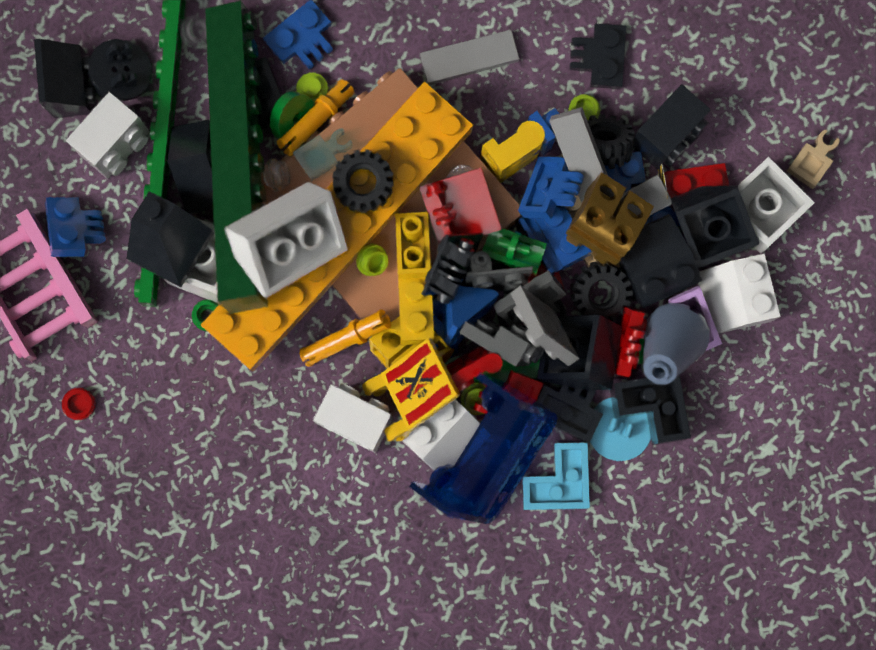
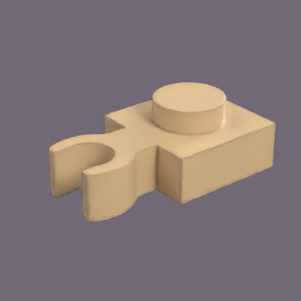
[787,130,840,189]

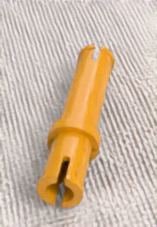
[277,79,355,156]
[299,309,391,367]

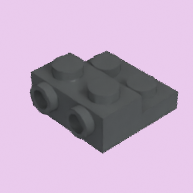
[460,319,545,367]

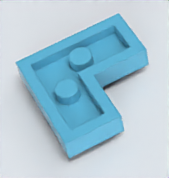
[522,443,590,510]

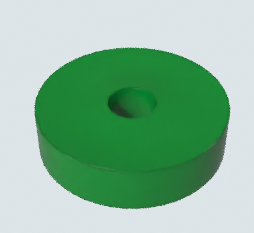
[270,91,315,144]

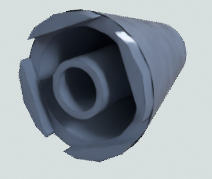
[643,303,710,384]

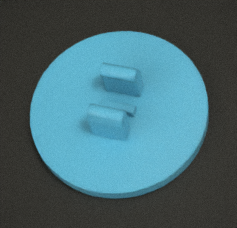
[590,398,651,461]

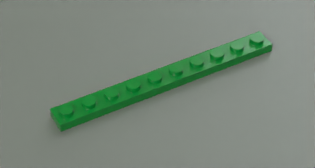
[134,0,186,307]

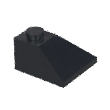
[126,191,214,287]

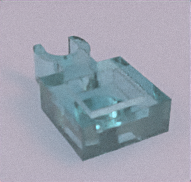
[293,128,353,182]

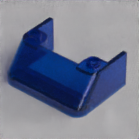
[409,373,557,524]

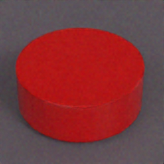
[62,388,96,421]

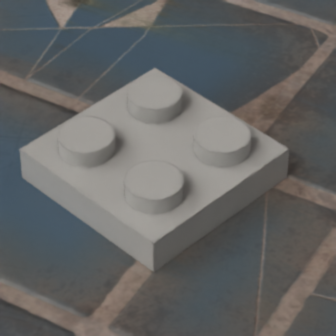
[510,285,579,366]

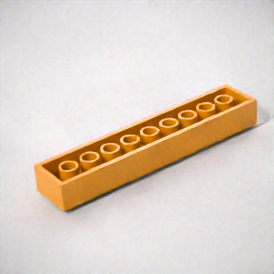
[201,81,473,371]

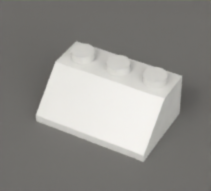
[225,182,348,297]

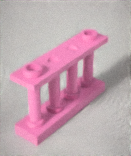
[0,209,98,362]

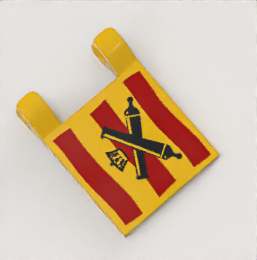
[362,338,460,442]

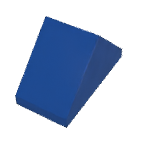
[441,286,499,346]

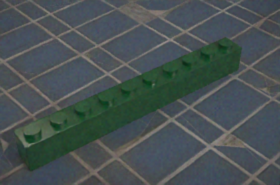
[205,0,268,314]

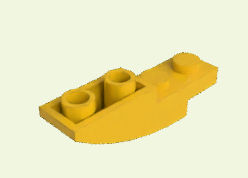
[395,212,434,345]

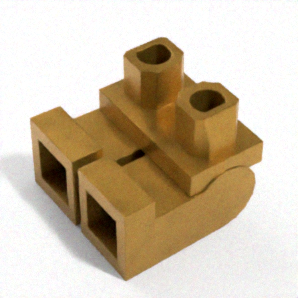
[566,172,654,265]

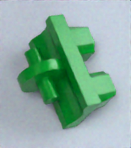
[482,229,547,276]

